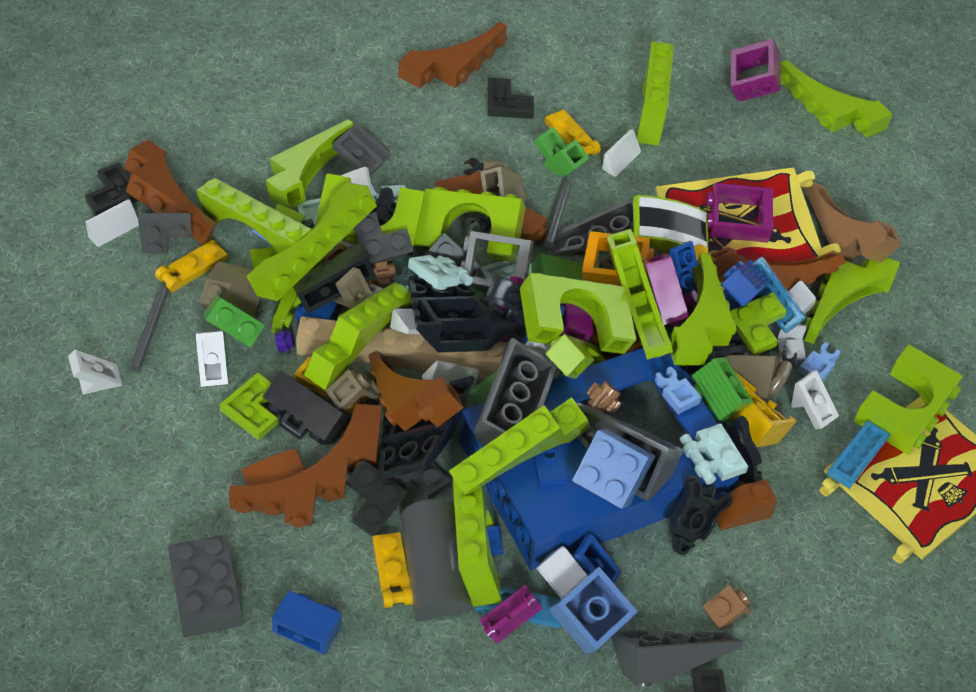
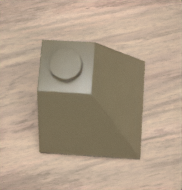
[199,261,261,317]

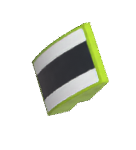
[633,195,709,255]

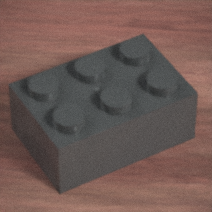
[168,534,243,638]

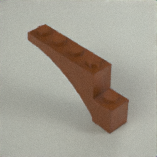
[398,22,507,88]
[124,139,217,245]
[710,247,846,291]
[368,351,464,431]

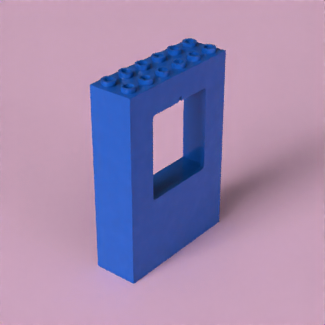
[459,348,739,571]

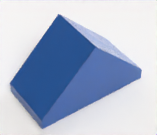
[574,533,621,584]

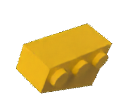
[705,371,797,448]

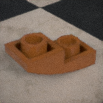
[241,449,306,486]

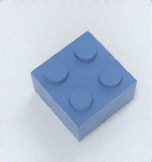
[572,429,655,509]
[548,567,637,655]

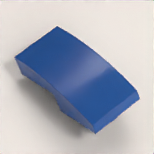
[669,241,698,295]

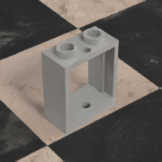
[461,231,534,286]

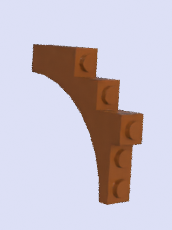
[229,404,382,528]

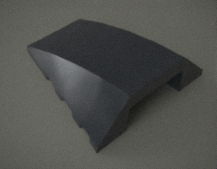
[408,276,517,353]
[379,376,475,480]

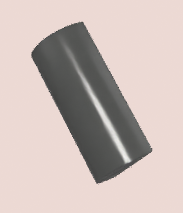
[474,338,557,446]
[400,499,473,622]

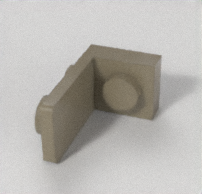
[333,267,372,309]
[325,369,382,412]

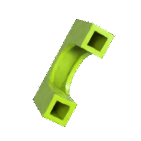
[637,41,674,146]
[315,173,424,250]
[414,187,526,263]
[520,273,636,354]
[854,344,963,455]
[453,478,502,607]

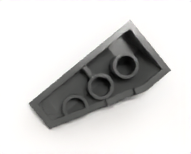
[545,198,634,256]
[577,402,683,501]
[611,630,743,687]

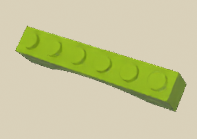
[196,178,312,253]
[246,182,377,301]

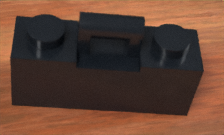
[293,244,377,314]
[263,371,351,445]

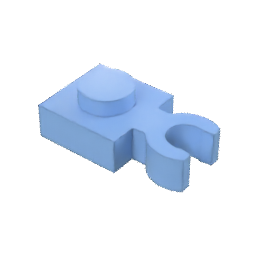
[798,342,840,382]
[655,367,702,414]

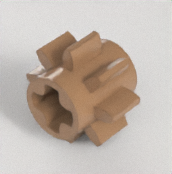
[371,261,396,289]
[587,381,621,414]

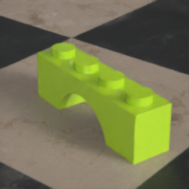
[545,334,610,379]

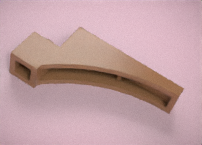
[804,181,902,263]

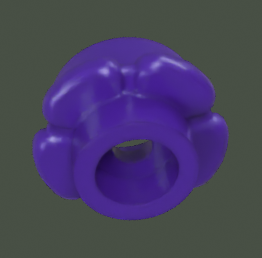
[275,328,295,354]

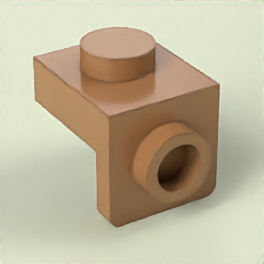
[703,585,752,630]

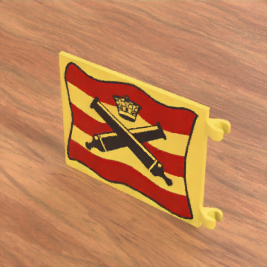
[656,167,841,286]
[819,396,976,564]

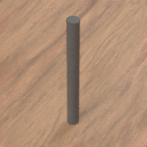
[544,180,572,249]
[130,286,169,372]

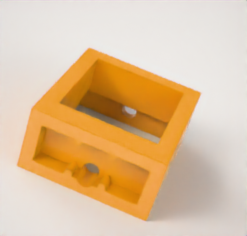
[582,231,654,286]

